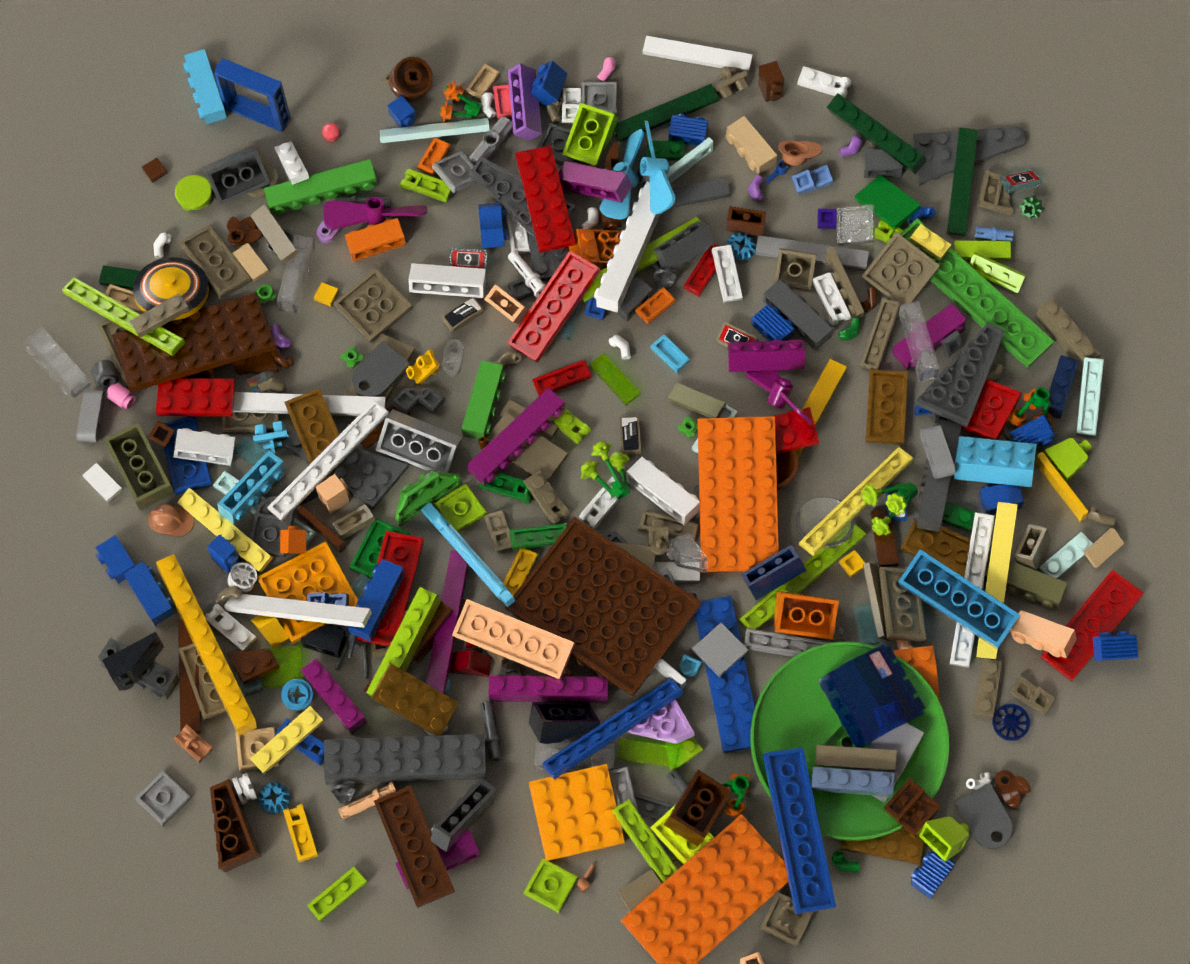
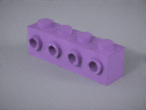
[508,63,542,141]

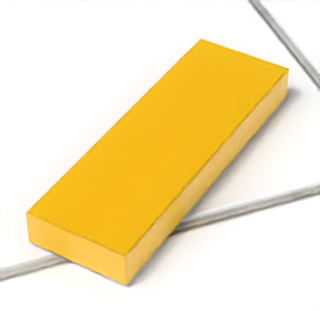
[496,548,539,601]

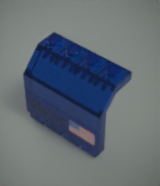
[818,644,926,748]

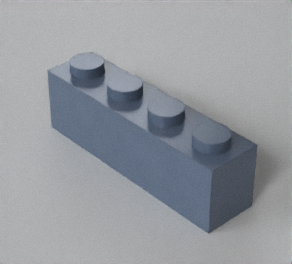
[812,767,894,797]

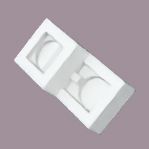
[562,88,581,123]

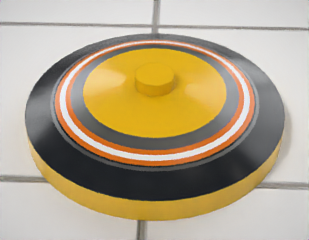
[133,257,209,321]

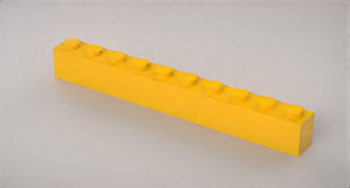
[156,554,257,736]

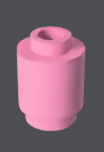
[107,383,136,409]

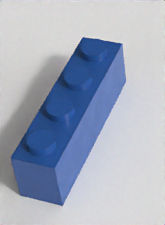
[348,559,405,642]

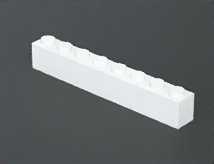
[594,181,661,313]

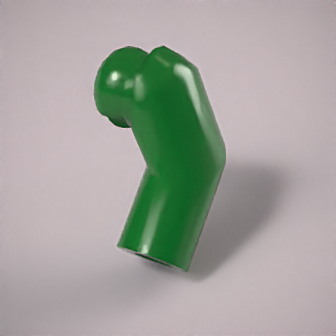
[831,851,859,872]

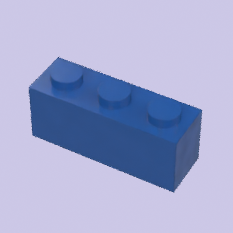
[123,562,175,626]

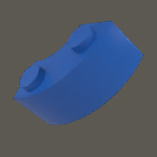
[478,202,508,248]

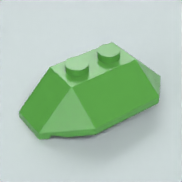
[396,471,462,527]

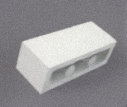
[173,428,235,466]

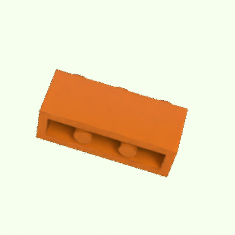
[345,218,406,262]

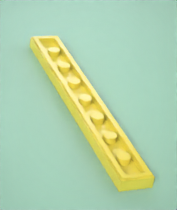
[799,447,914,557]
[976,502,1018,660]

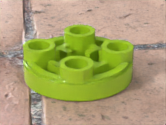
[175,175,212,211]

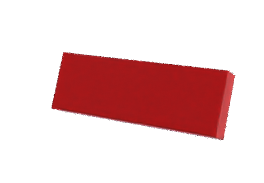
[683,244,719,297]
[532,359,592,396]

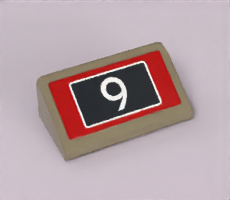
[715,322,758,348]

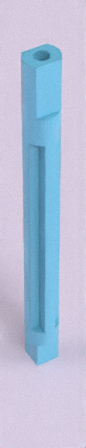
[421,503,515,607]

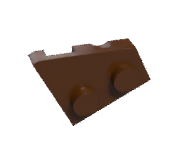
[232,352,279,375]
[227,649,279,685]

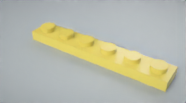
[177,488,273,572]

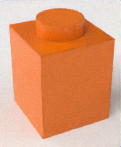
[280,526,306,554]

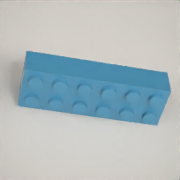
[898,549,1020,650]

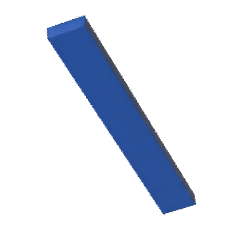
[542,678,683,780]

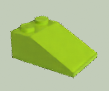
[562,103,618,167]

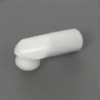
[481,92,497,119]
[153,232,172,259]

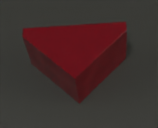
[450,649,492,677]

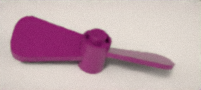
[323,197,427,230]
[746,370,813,424]

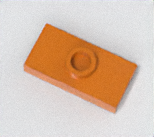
[417,137,451,176]
[635,287,676,325]

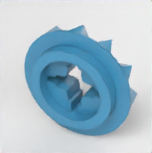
[726,232,756,261]
[281,679,313,710]
[258,782,290,814]

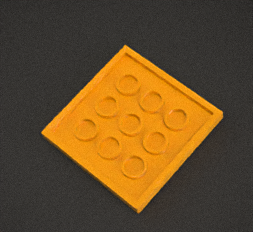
[257,541,358,644]
[528,764,625,861]

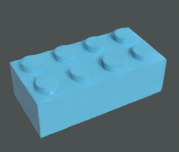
[954,436,1037,487]

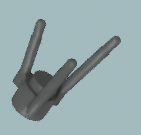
[335,632,368,678]

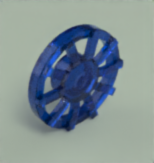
[992,704,1030,741]

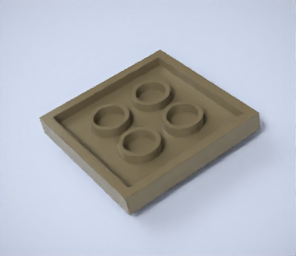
[861,232,941,311]
[333,268,413,343]

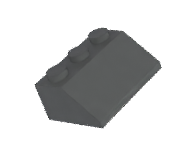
[202,145,270,205]

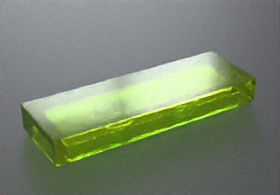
[589,353,640,406]
[617,738,679,768]

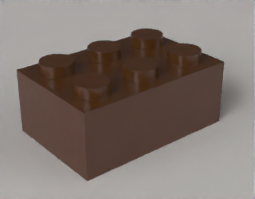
[664,769,732,847]

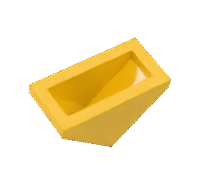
[251,615,289,650]

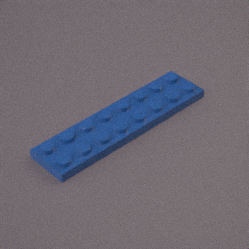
[695,596,755,753]
[763,747,836,915]

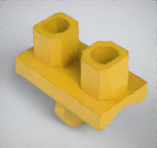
[406,350,440,385]

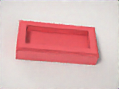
[493,84,512,120]

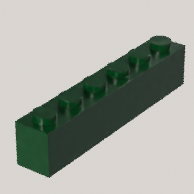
[826,93,927,175]

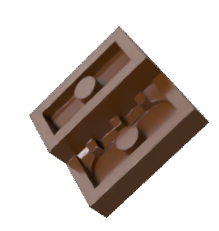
[883,779,941,838]

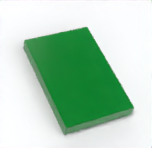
[855,175,921,230]
[349,518,410,579]

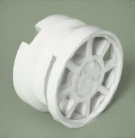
[227,562,257,594]
[232,773,257,805]

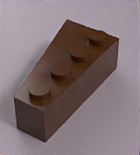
[210,779,262,872]

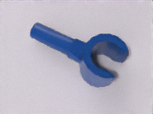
[765,160,788,183]

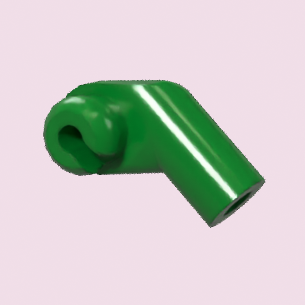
[838,318,861,341]

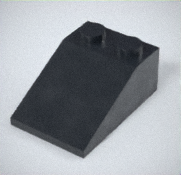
[102,632,164,691]
[529,702,600,744]

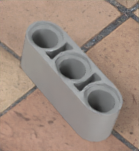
[77,389,105,443]
[920,425,955,479]

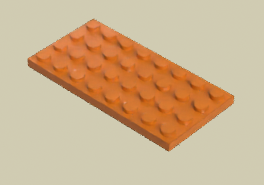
[697,416,779,573]
[621,814,789,964]

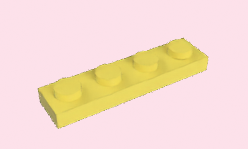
[250,706,324,774]

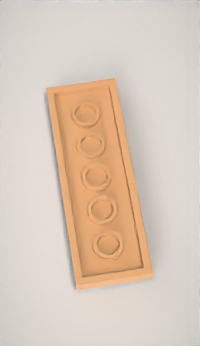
[452,599,575,680]

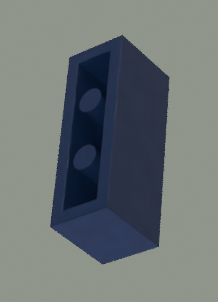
[1042,355,1079,419]
[741,545,807,600]

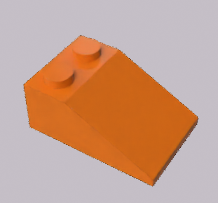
[893,645,940,702]

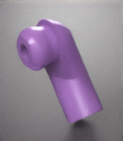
[839,135,863,157]
[748,175,764,202]
[271,324,291,348]

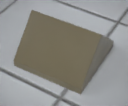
[774,248,817,290]

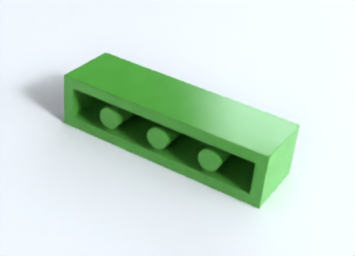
[462,360,506,439]

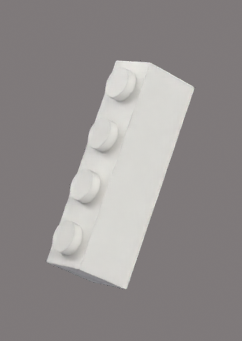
[408,263,486,298]
[626,457,700,526]

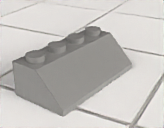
[376,409,463,473]

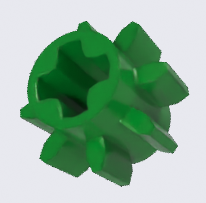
[1020,195,1045,220]

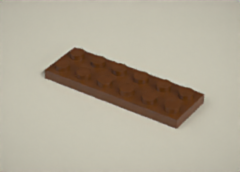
[374,786,455,908]

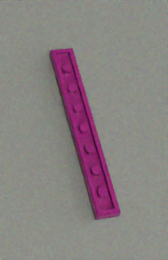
[426,550,469,694]

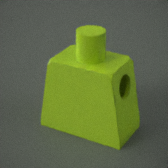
[1044,438,1092,483]
[919,816,970,861]

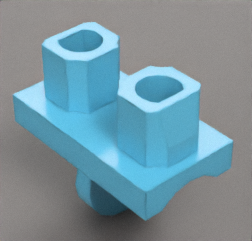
[253,421,289,453]

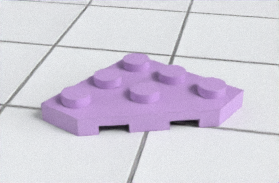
[616,700,695,744]

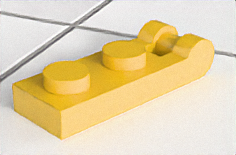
[283,804,318,862]

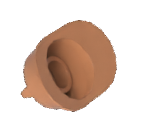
[778,140,823,166]
[148,504,194,536]

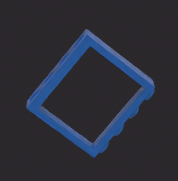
[214,58,291,132]

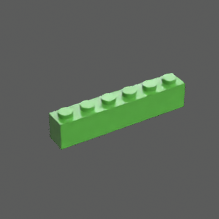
[264,159,378,215]

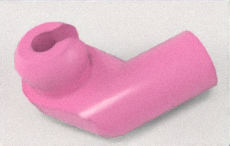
[597,57,616,82]

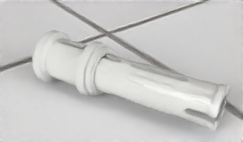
[508,251,547,298]

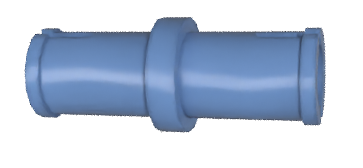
[974,226,1014,243]

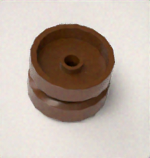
[389,57,433,101]

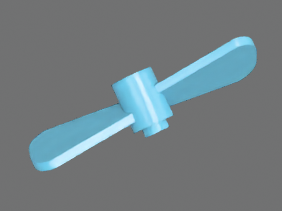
[640,120,676,214]
[600,129,644,220]

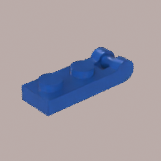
[275,718,324,766]

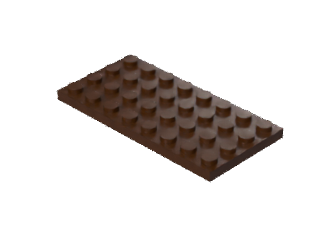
[112,292,277,393]

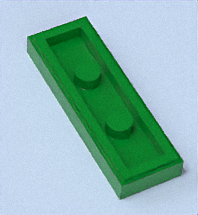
[509,523,567,550]

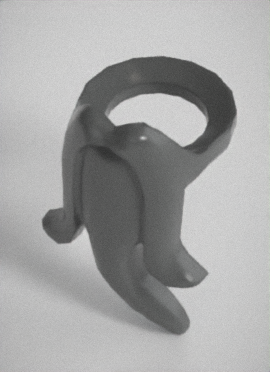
[651,263,676,290]
[331,784,356,803]

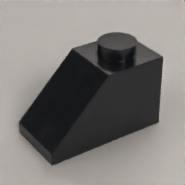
[300,625,347,658]

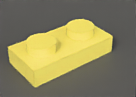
[909,224,952,261]

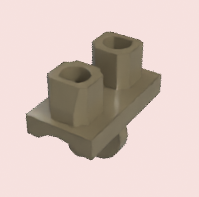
[714,66,749,99]
[649,521,668,555]

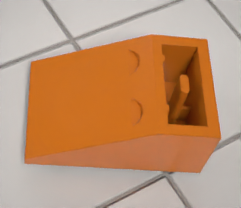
[569,229,622,270]

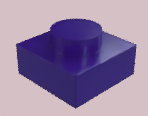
[817,209,836,229]

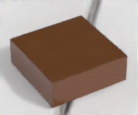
[142,158,168,183]

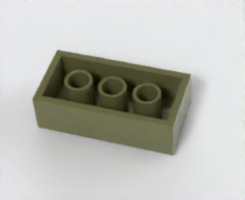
[104,422,174,510]

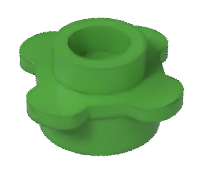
[255,284,276,304]
[341,346,363,368]
[678,416,698,438]

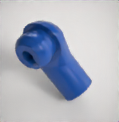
[908,207,935,224]

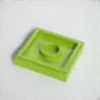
[434,483,487,533]
[523,858,578,913]

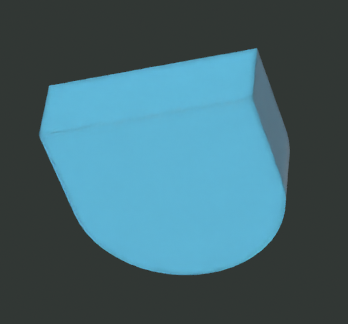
[679,654,702,678]

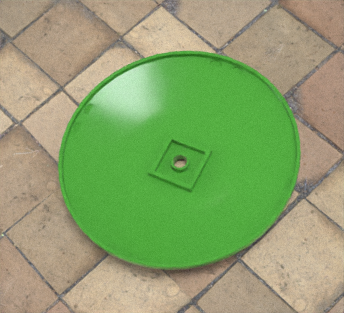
[750,642,949,841]

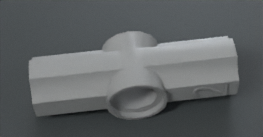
[469,117,513,165]

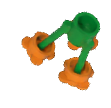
[439,81,482,123]
[1008,387,1054,428]
[722,773,750,819]

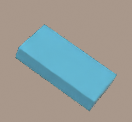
[650,334,690,373]

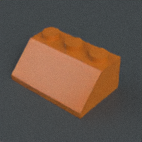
[774,591,839,640]

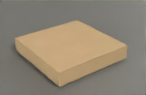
[235,726,279,772]

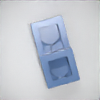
[792,165,834,194]

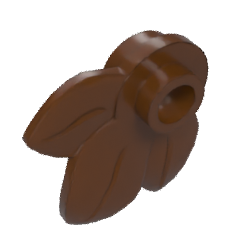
[227,216,262,247]
[993,770,1031,809]

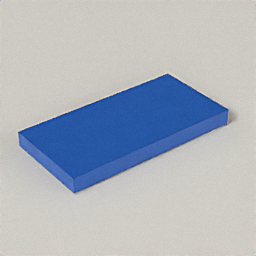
[163,416,213,495]

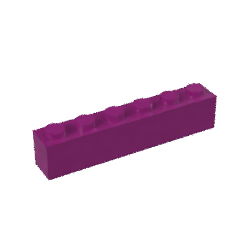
[467,388,565,486]
[488,675,608,703]

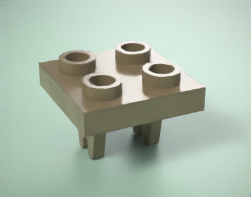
[760,892,814,947]

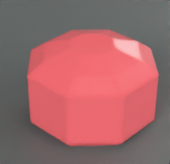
[322,123,340,142]

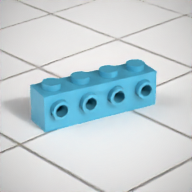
[218,450,285,525]

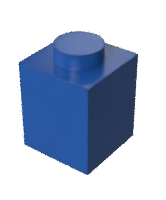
[387,96,416,128]

